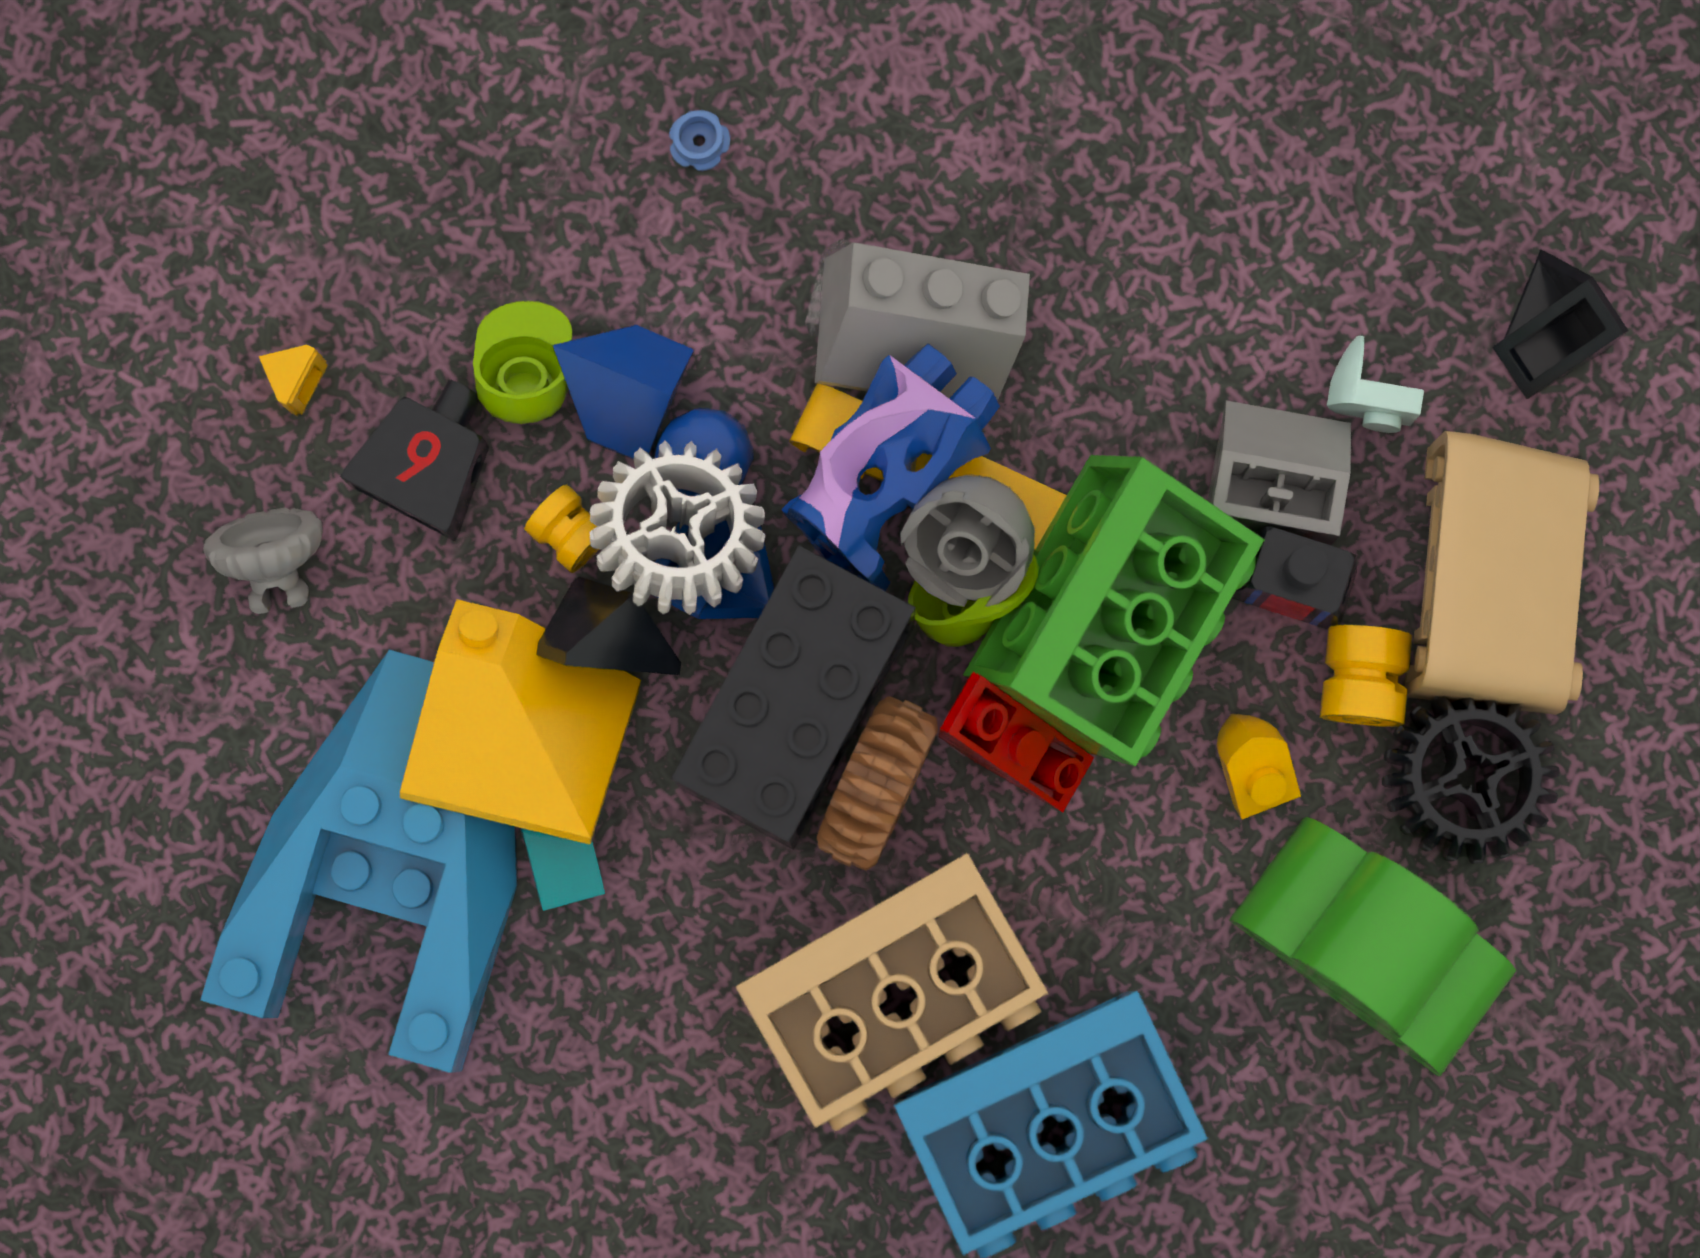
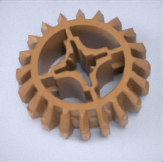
[817,696,938,871]

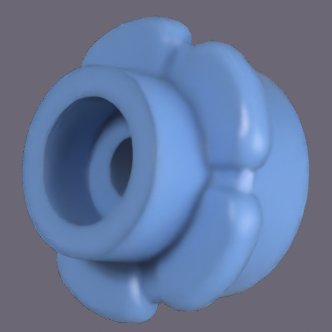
[669,110,730,171]

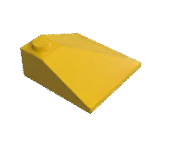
[400,599,641,845]

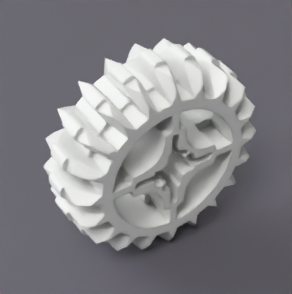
[590,440,765,615]

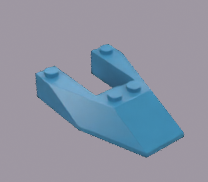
[200,650,517,1073]

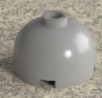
[901,474,1035,607]

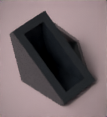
[1493,249,1629,399]
[536,577,681,675]

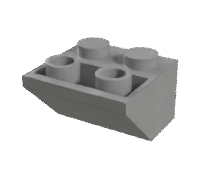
[1208,400,1351,545]

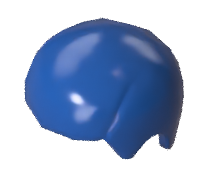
[654,408,754,496]

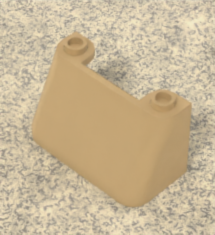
[1405,431,1599,715]

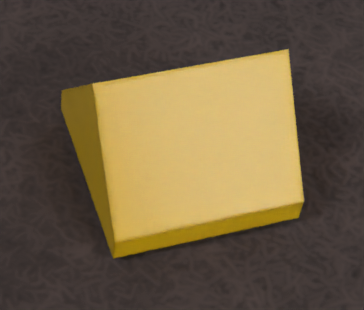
[258,345,328,416]

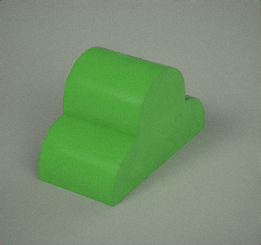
[1229,817,1516,1077]

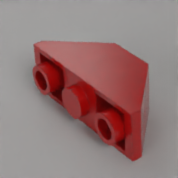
[938,672,1094,813]

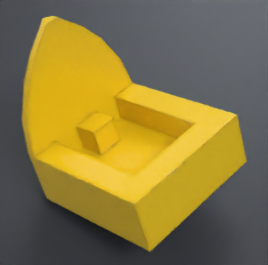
[1216,714,1301,819]

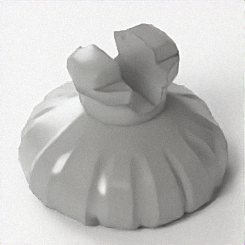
[203,507,323,614]

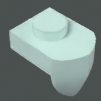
[1327,336,1424,433]

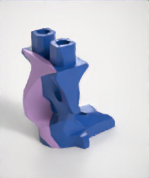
[781,344,1000,591]

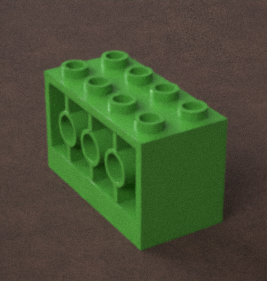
[963,455,1264,767]

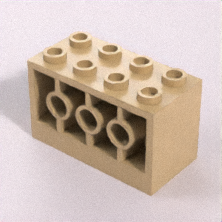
[736,853,1048,1132]

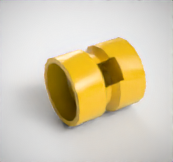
[1320,625,1412,727]

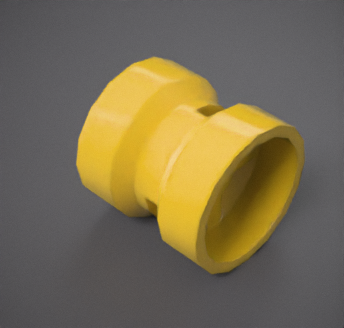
[524,484,599,574]

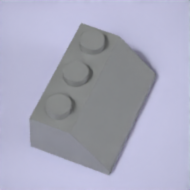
[815,242,1030,401]

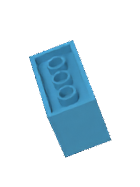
[894,991,1208,1258]

